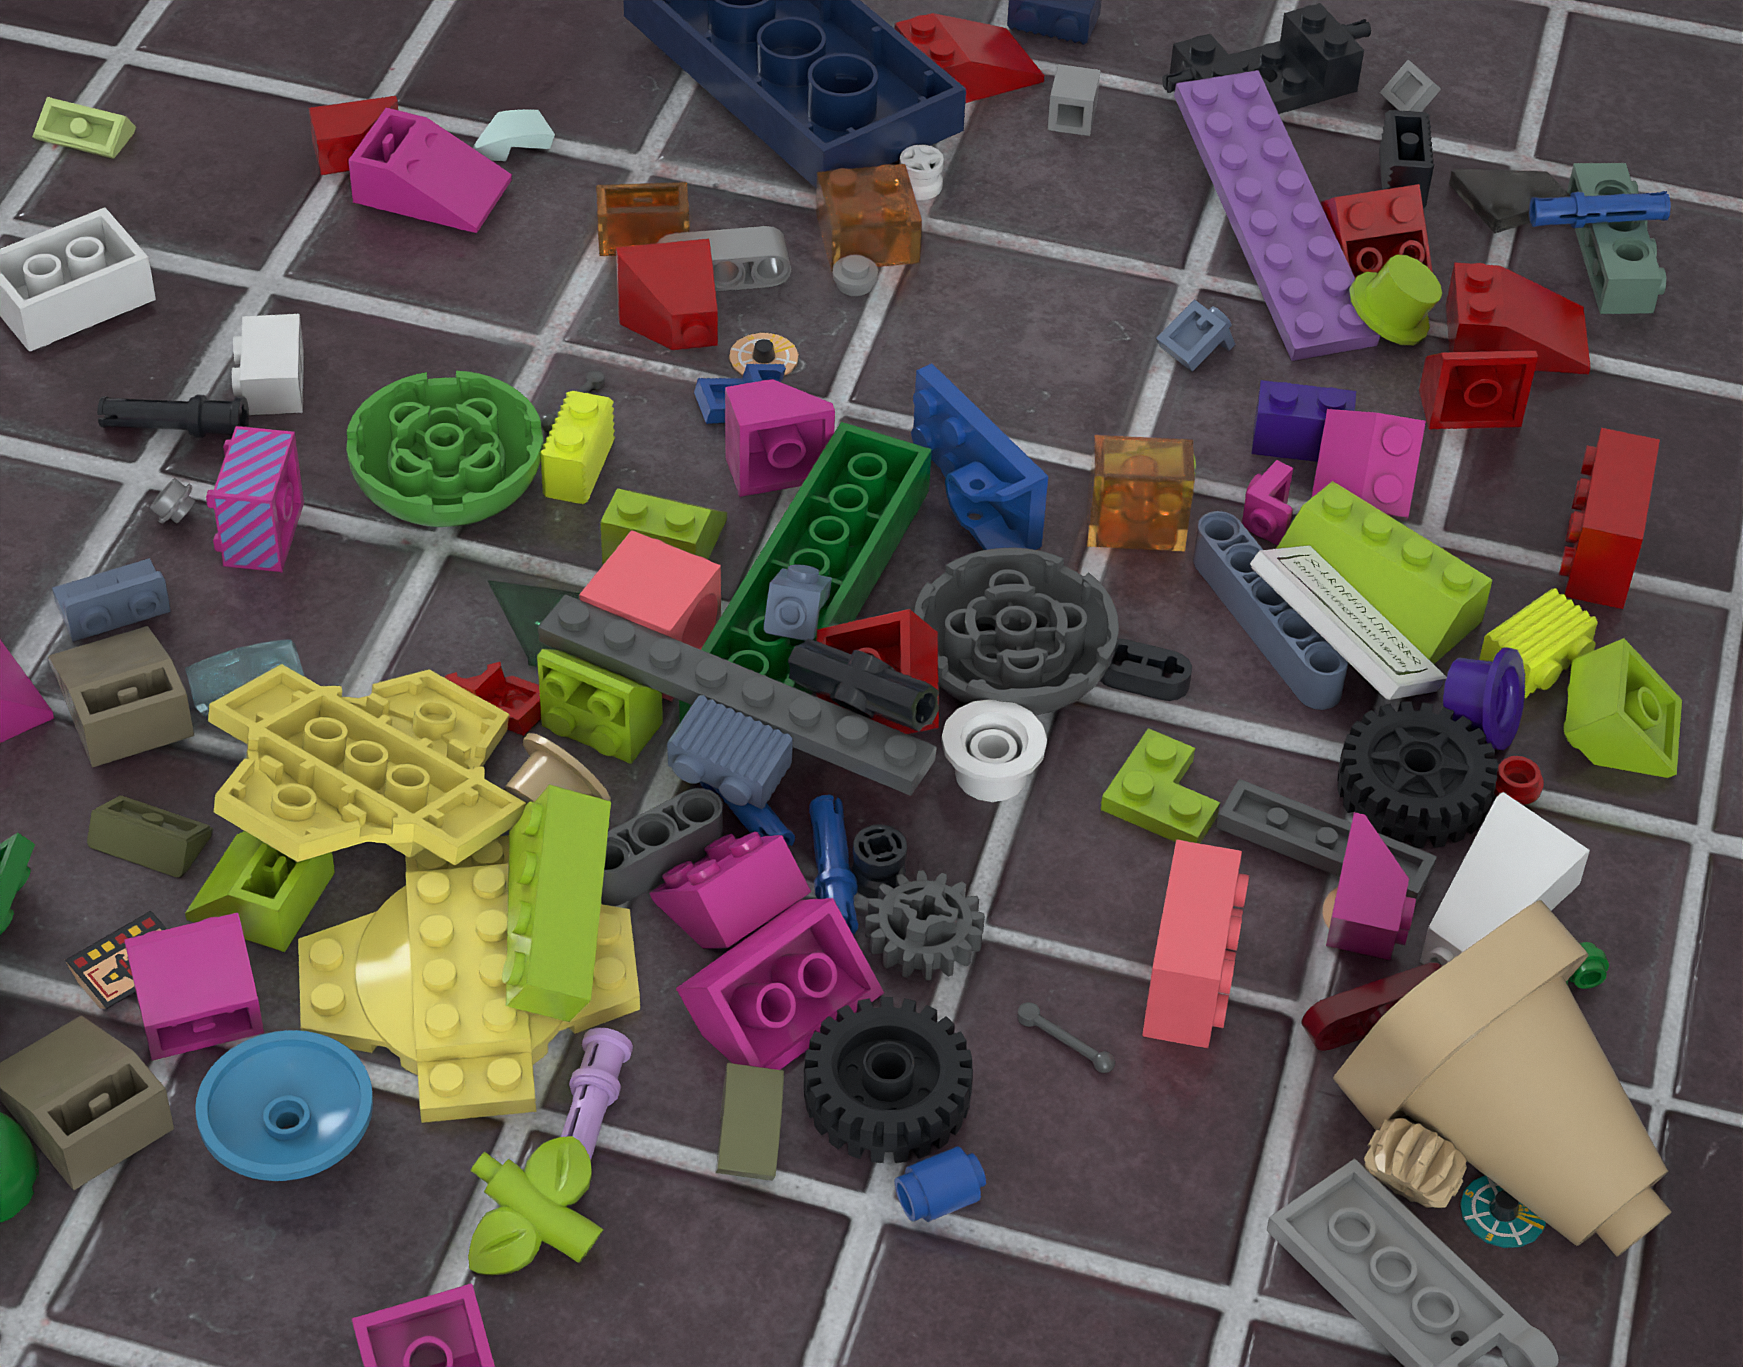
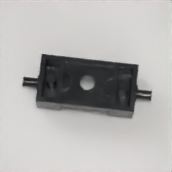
[1162,3,1371,114]

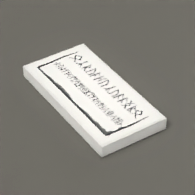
[1250,546,1447,700]

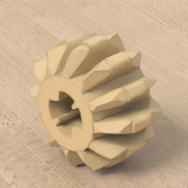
[1364,1118,1467,1208]

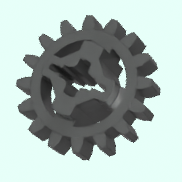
[865,870,985,980]

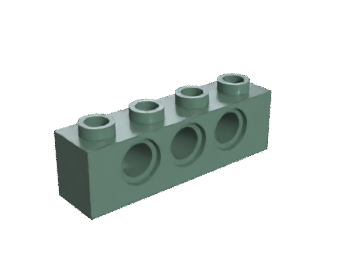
[1566,163,1666,314]

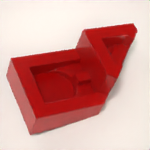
[444,662,541,736]

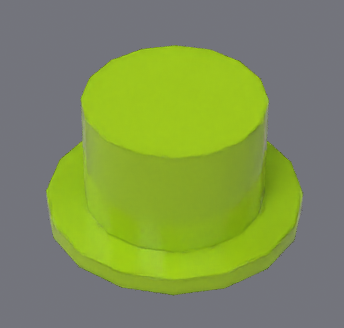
[1349,255,1442,346]

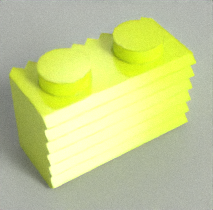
[540,391,615,504]
[1479,588,1598,698]

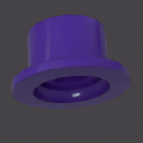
[1443,647,1525,750]

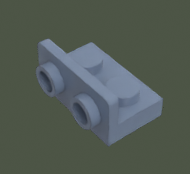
[52,558,171,642]

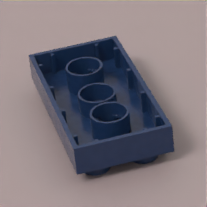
[623,0,966,194]

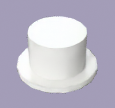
[941,699,1047,802]

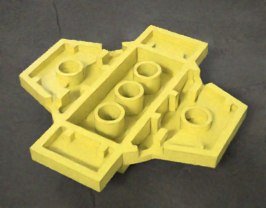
[208,664,526,865]
[298,835,640,1123]

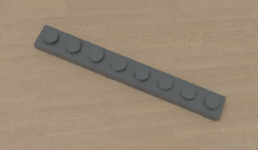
[538,594,936,796]

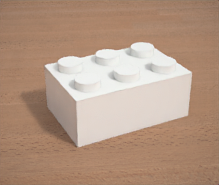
[0,207,156,352]

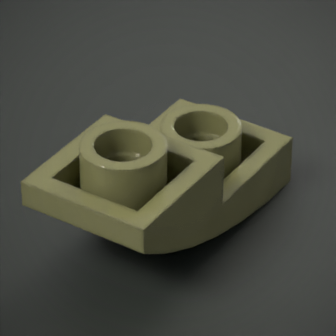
[715,1063,784,1181]

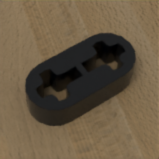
[1100,638,1192,701]

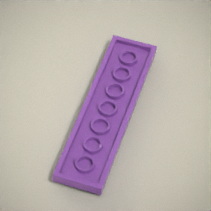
[1174,70,1380,361]

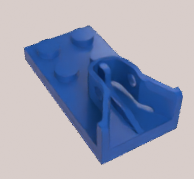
[911,363,1048,550]

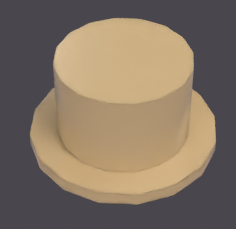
[505,733,611,805]

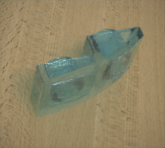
[185,639,304,717]

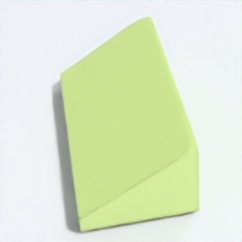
[32,97,136,159]

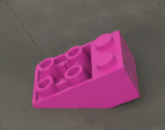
[348,108,512,233]

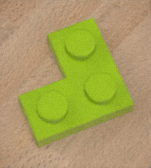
[1101,728,1220,844]

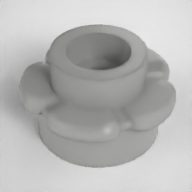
[150,478,195,523]

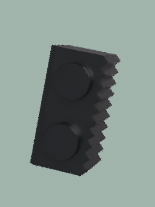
[1379,110,1434,208]

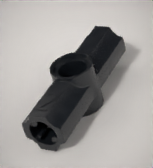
[788,638,939,732]

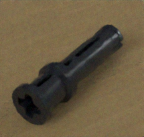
[97,394,249,438]

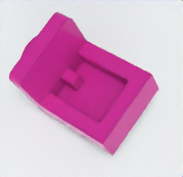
[1242,460,1293,545]

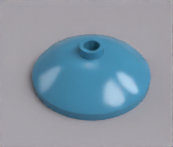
[195,1030,373,1181]

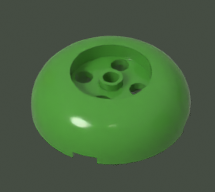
[346,371,543,527]

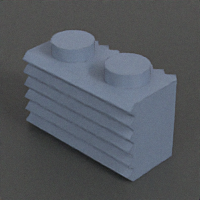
[667,695,793,809]

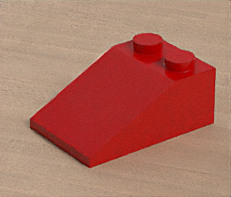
[894,13,1045,103]
[1446,262,1591,374]

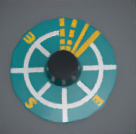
[1460,1176,1546,1248]

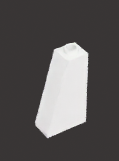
[1420,792,1590,966]

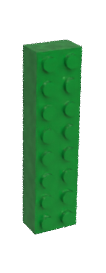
[679,422,932,723]

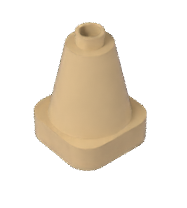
[1333,900,1672,1257]

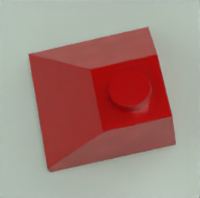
[616,238,718,350]
[1419,351,1538,429]

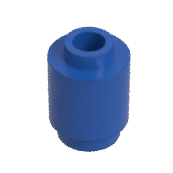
[894,1146,986,1222]

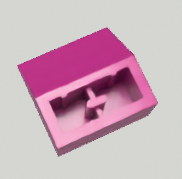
[649,832,811,948]
[124,912,264,1061]

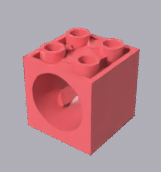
[579,530,721,701]

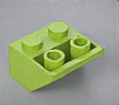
[537,649,663,764]
[185,831,335,952]

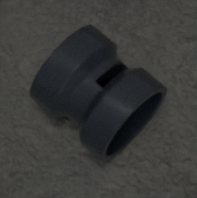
[852,824,907,899]

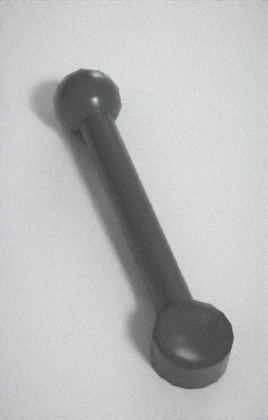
[540,370,605,432]
[1018,1002,1116,1073]

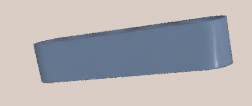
[1193,511,1348,710]

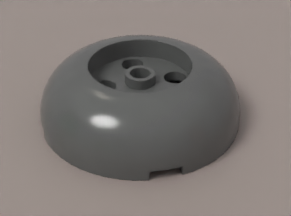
[914,548,1119,715]

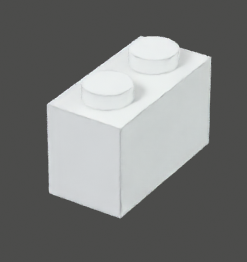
[232,314,304,415]

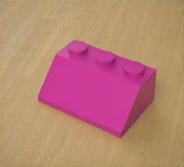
[676,898,884,1070]

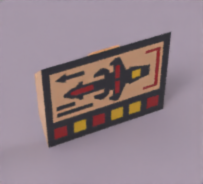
[65,911,167,1009]

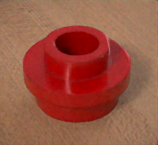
[1494,756,1544,805]

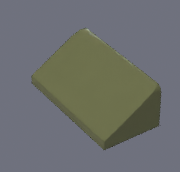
[87,795,213,877]

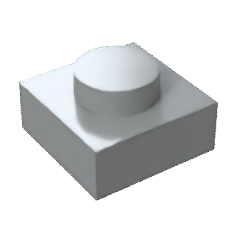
[1379,60,1441,112]

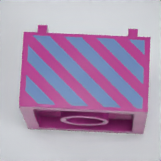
[206,426,304,572]

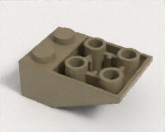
[48,626,194,768]
[0,1015,174,1190]

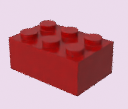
[1559,428,1660,609]

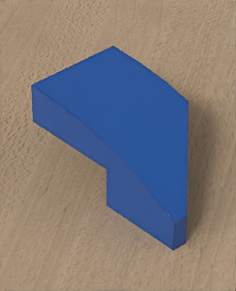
[694,364,786,424]

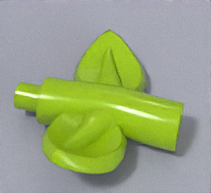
[468,1136,604,1275]

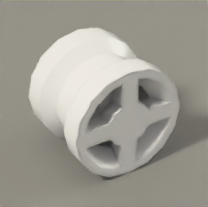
[899,145,944,200]

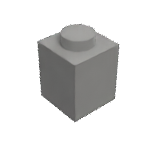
[1047,64,1100,136]

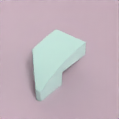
[473,109,555,161]

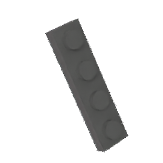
[1216,779,1437,906]

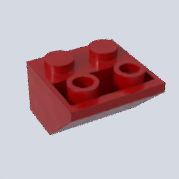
[1320,184,1433,278]

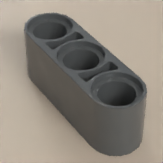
[601,788,723,906]

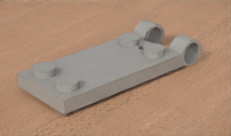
[1267,1158,1558,1367]

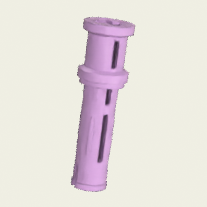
[561,1028,633,1160]

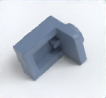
[764,565,832,641]

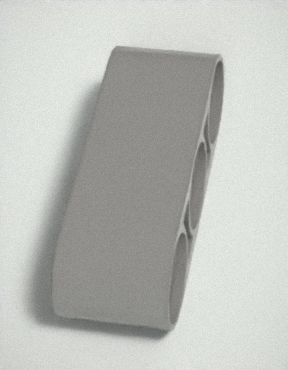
[658,226,791,291]

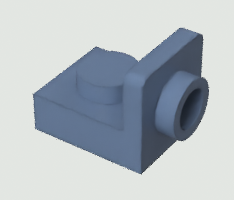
[1156,299,1236,372]

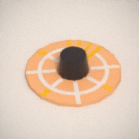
[729,333,799,377]

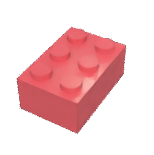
[1142,840,1249,1048]

